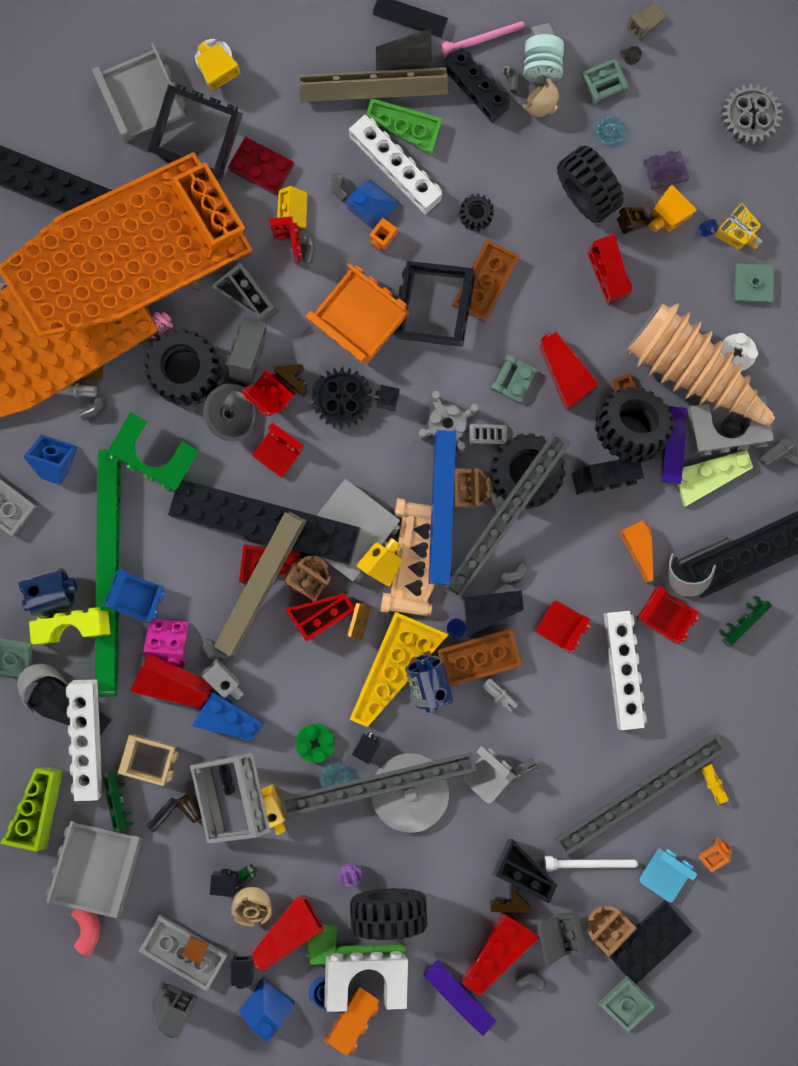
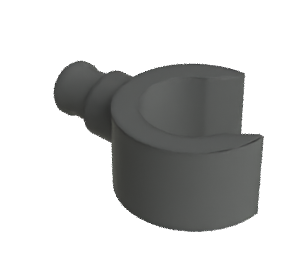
[488,488,504,511]

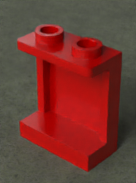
[636,586,699,644]

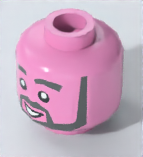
[151,311,173,340]

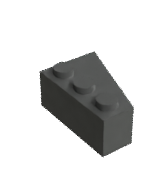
[211,262,279,322]
[226,317,267,387]
[152,981,198,1038]

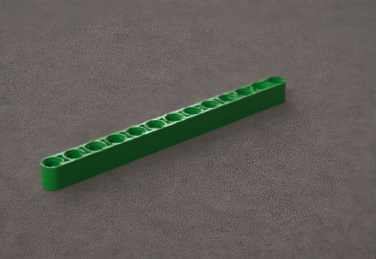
[95,449,121,697]

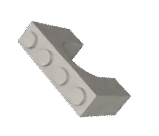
[686,396,774,456]

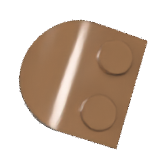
[453,468,492,508]
[282,556,330,602]
[588,906,637,957]

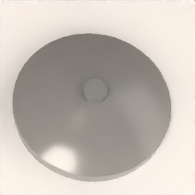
[371,753,449,833]

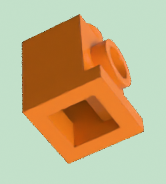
[369,218,398,251]

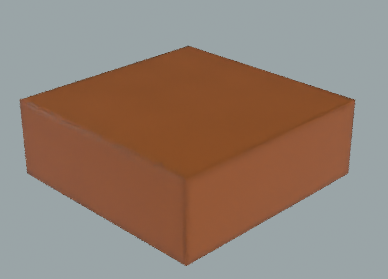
[612,373,637,392]
[182,936,209,964]

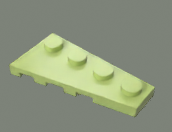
[677,450,753,507]

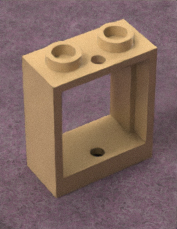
[118,734,179,786]

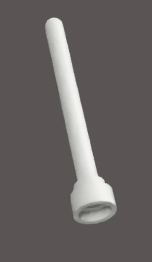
[544,856,638,872]

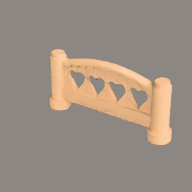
[380,498,435,616]

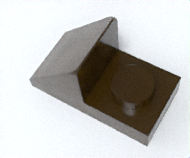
[617,207,650,234]
[274,364,308,398]
[490,885,531,913]

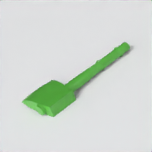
[306,924,405,965]

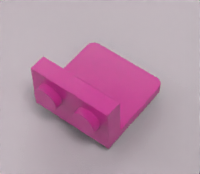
[143,619,189,667]

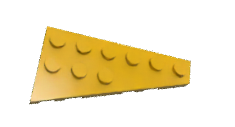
[349,612,449,727]

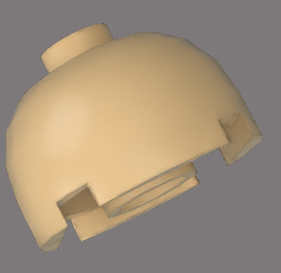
[523,78,559,117]
[231,887,272,926]

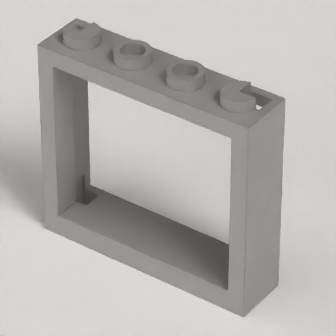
[190,753,270,844]

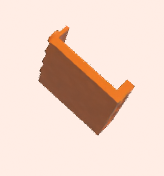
[305,263,409,366]

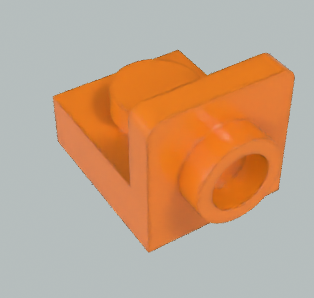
[699,837,732,873]

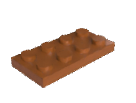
[452,239,520,323]
[437,628,523,687]

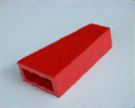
[539,331,599,411]
[130,653,213,708]
[251,895,325,972]

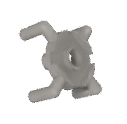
[419,391,478,453]

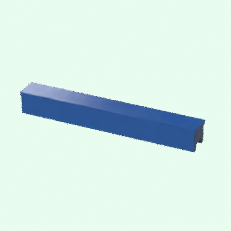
[428,430,456,586]

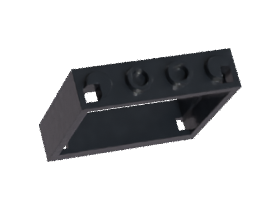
[148,83,243,180]
[393,261,476,347]

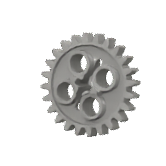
[720,84,783,145]

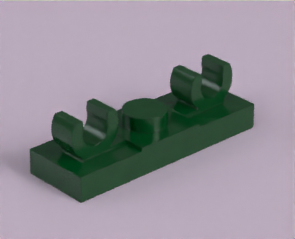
[718,596,773,646]
[102,772,134,832]

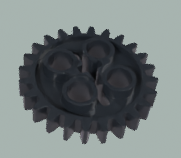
[311,367,373,429]

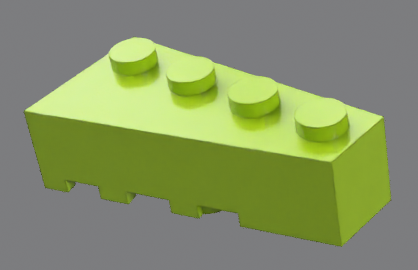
[0,766,63,852]

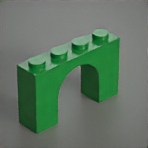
[107,411,199,492]

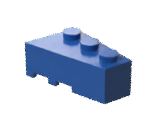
[191,692,265,741]

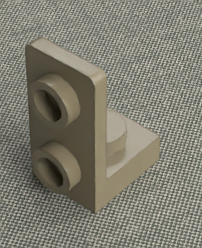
[627,3,665,40]

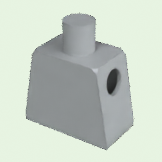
[202,659,244,702]

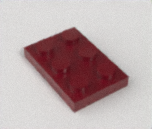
[227,136,294,196]

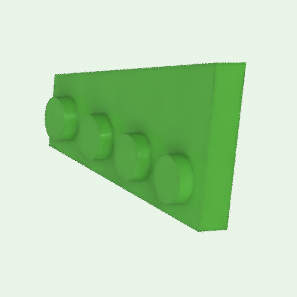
[366,98,442,156]

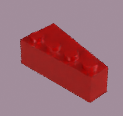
[462,912,540,996]

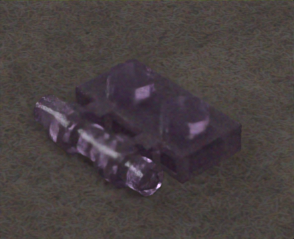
[643,151,689,190]

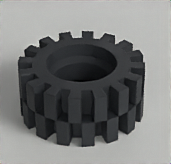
[459,193,494,231]

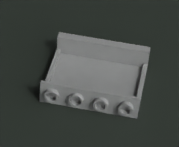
[92,43,186,142]
[316,479,401,582]
[45,821,142,919]

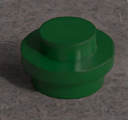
[239,864,258,882]

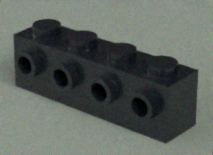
[444,47,511,123]

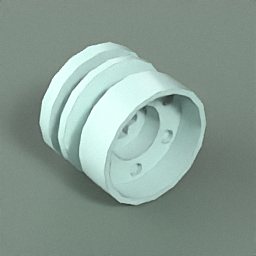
[523,34,564,84]

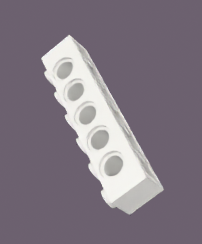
[349,115,442,215]
[604,611,647,730]
[66,679,103,801]

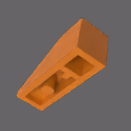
[619,520,653,583]

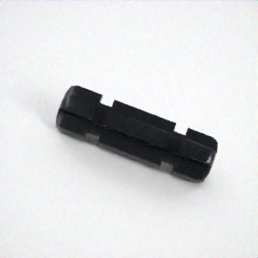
[218,756,235,795]
[147,797,178,832]

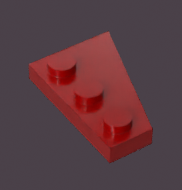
[239,544,301,583]

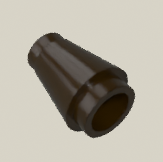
[176,793,202,823]

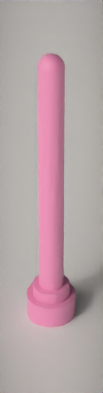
[440,21,525,59]

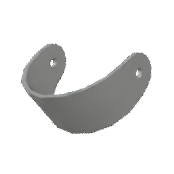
[668,553,716,597]
[17,664,68,713]

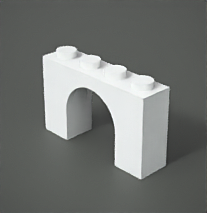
[324,951,408,1012]

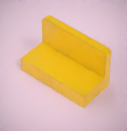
[277,186,307,229]

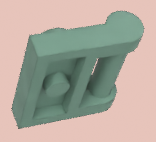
[581,58,629,105]
[490,355,537,404]

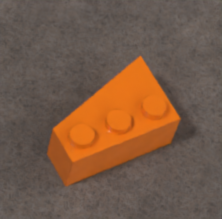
[322,987,380,1056]

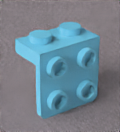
[639,848,697,902]

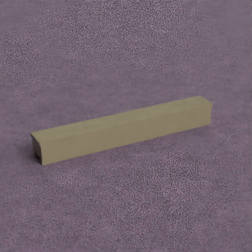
[300,67,449,102]
[214,512,307,657]

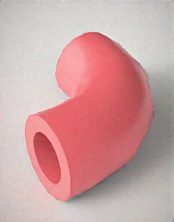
[71,909,101,957]

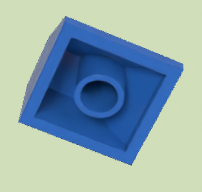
[346,180,399,229]
[24,435,77,485]
[239,978,295,1043]

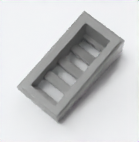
[469,424,507,445]

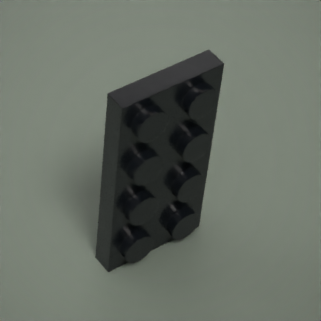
[610,900,693,984]

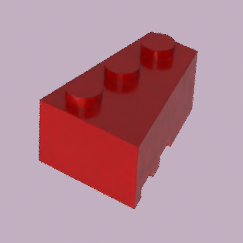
[587,233,632,305]
[286,594,355,642]

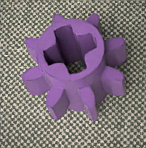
[338,863,363,887]

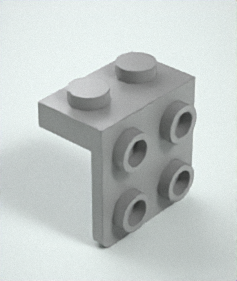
[463,746,516,804]

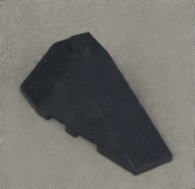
[28,676,112,736]

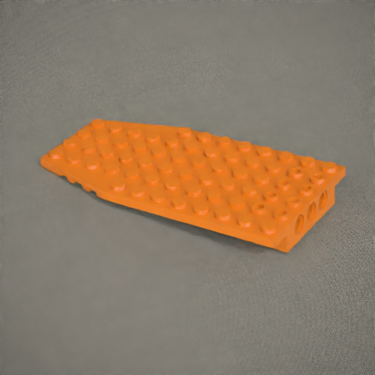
[0,152,253,338]
[0,287,160,418]

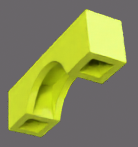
[29,607,110,645]

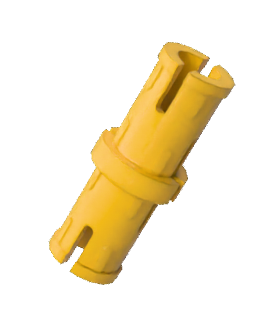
[700,763,729,805]

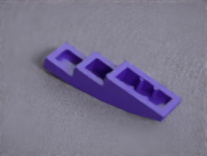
[661,406,687,484]
[423,960,497,1036]

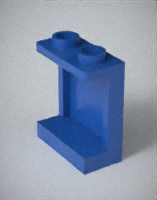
[103,569,165,623]

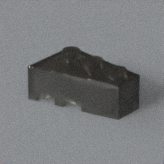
[376,28,432,71]

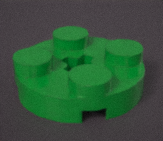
[296,723,335,763]

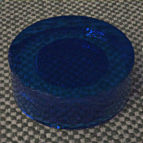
[698,219,719,237]
[446,618,466,638]

